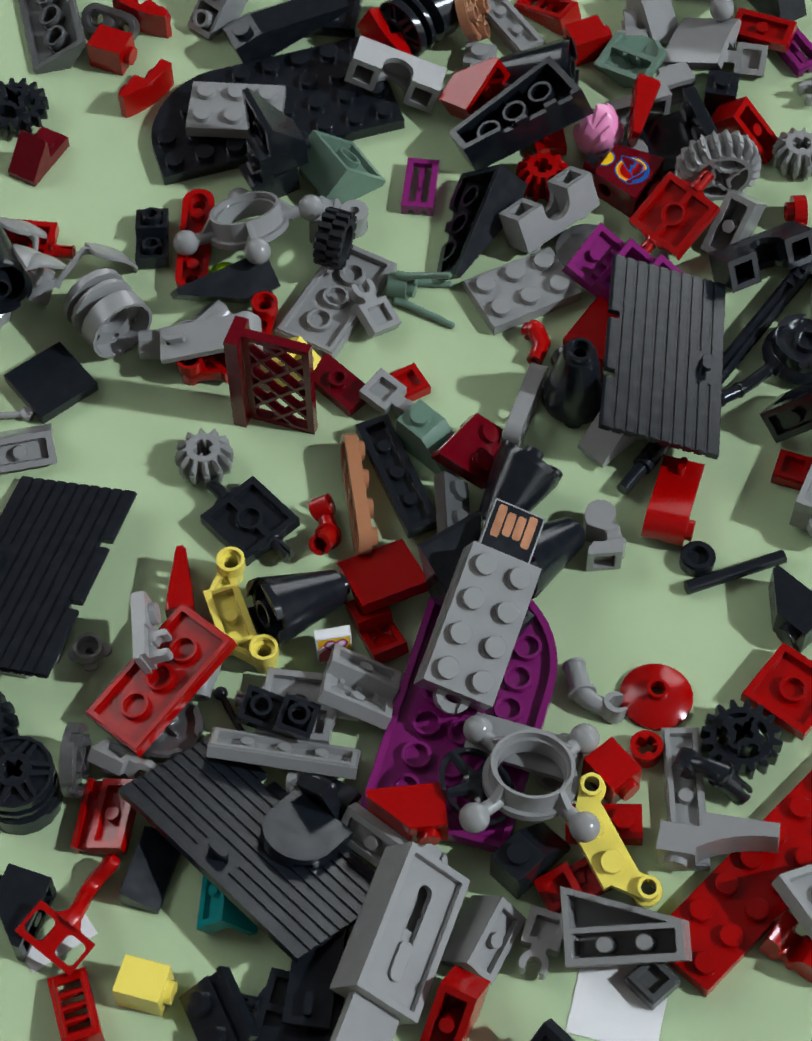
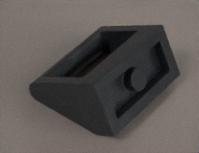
[760,382,812,443]

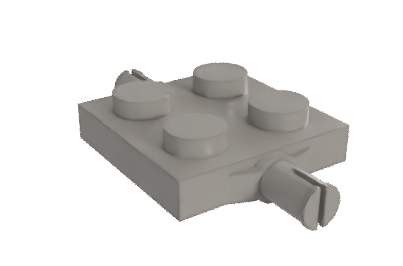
[235,667,360,745]

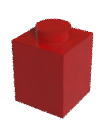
[563,15,612,67]
[86,24,137,76]
[581,737,642,804]

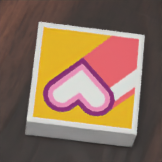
[313,625,353,664]

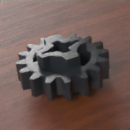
[0,78,49,137]
[700,700,783,780]

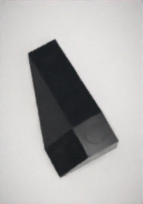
[221,0,351,63]
[437,164,528,281]

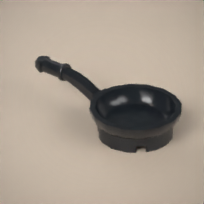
[721,314,812,407]

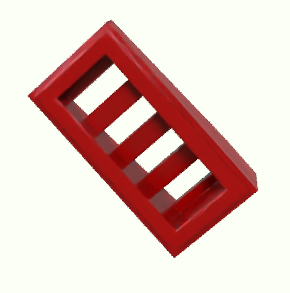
[513,0,581,36]
[627,73,661,147]
[165,545,196,618]
[47,967,105,1041]

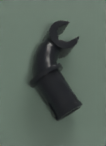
[671,747,753,805]

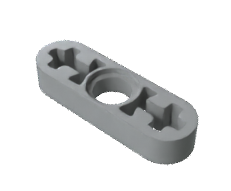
[502,362,549,447]

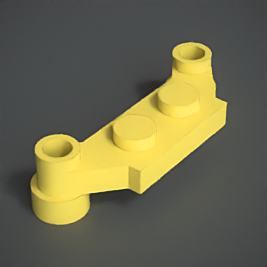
[203,546,279,674]
[566,772,663,909]

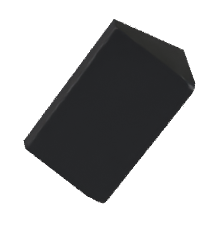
[119,826,181,914]

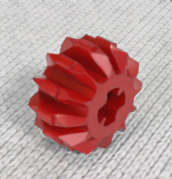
[516,149,568,202]

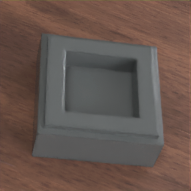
[624,963,681,1011]

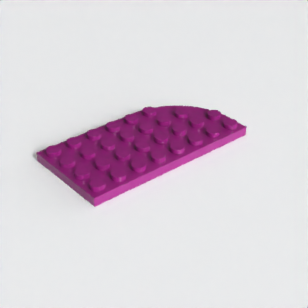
[361,598,557,852]

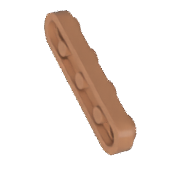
[340,434,378,556]

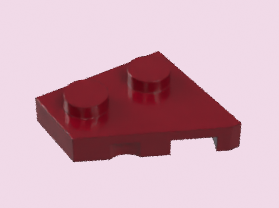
[431,413,503,489]

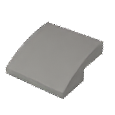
[662,18,742,70]
[317,644,401,730]

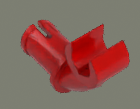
[308,493,342,556]

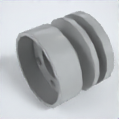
[62,268,152,358]

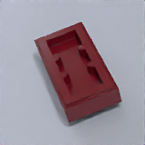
[314,353,367,417]

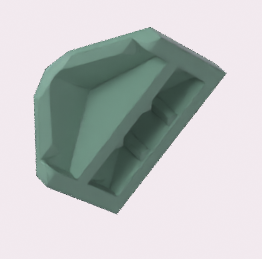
[594,32,667,88]

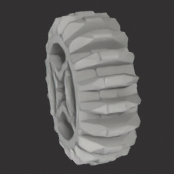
[674,129,762,201]

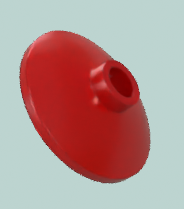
[620,664,693,731]

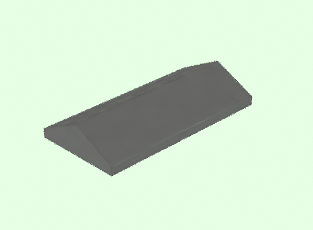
[18,0,87,75]

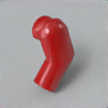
[521,319,551,365]

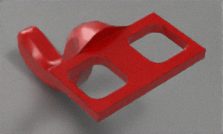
[14,853,121,976]

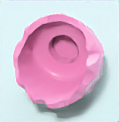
[573,103,624,156]

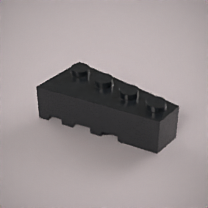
[448,56,594,170]

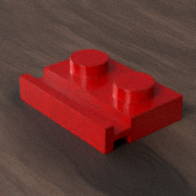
[70,778,137,855]

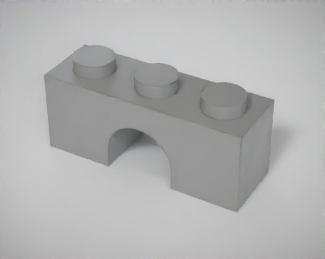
[344,35,447,114]
[499,166,600,254]

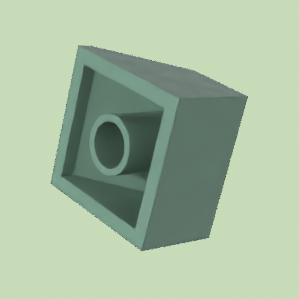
[299,130,386,204]

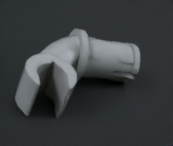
[562,657,628,724]

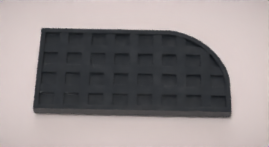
[151,36,404,186]

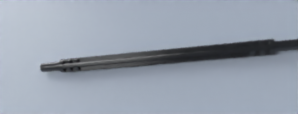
[617,261,812,495]

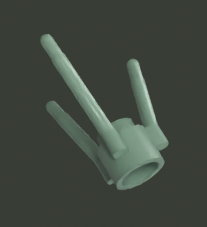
[386,270,455,329]

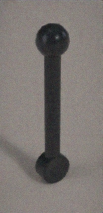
[213,686,245,731]

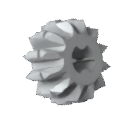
[772,127,812,180]
[175,428,234,486]

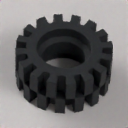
[313,206,357,270]

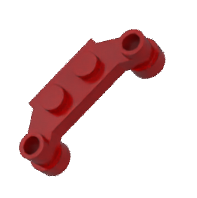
[176,291,278,386]

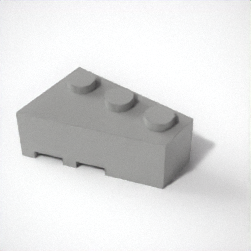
[560,886,692,968]

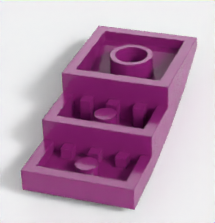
[562,222,684,301]

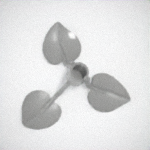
[0,217,138,305]

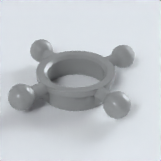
[173,188,324,265]
[459,714,600,843]

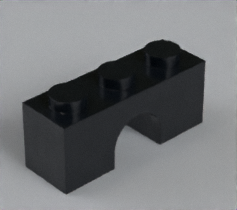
[708,220,812,293]

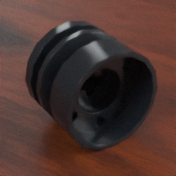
[379,0,459,57]
[0,735,63,836]

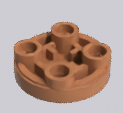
[454,0,491,42]

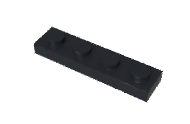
[356,414,437,539]

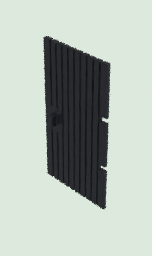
[598,254,726,460]
[0,476,137,679]
[118,737,375,964]

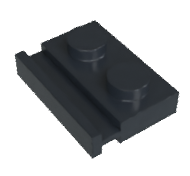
[179,966,261,1041]

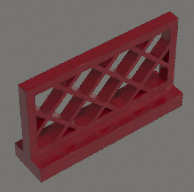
[223,315,318,435]

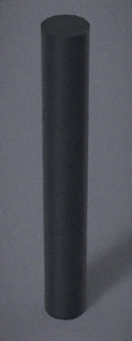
[683,550,787,595]

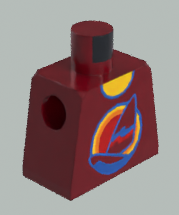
[583,145,664,218]

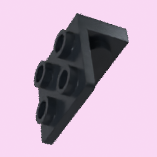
[640,85,718,175]

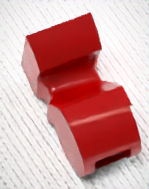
[758,910,812,983]

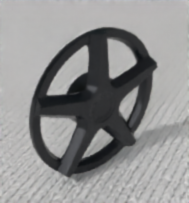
[438,747,514,825]

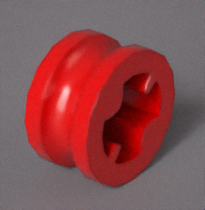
[628,730,663,768]

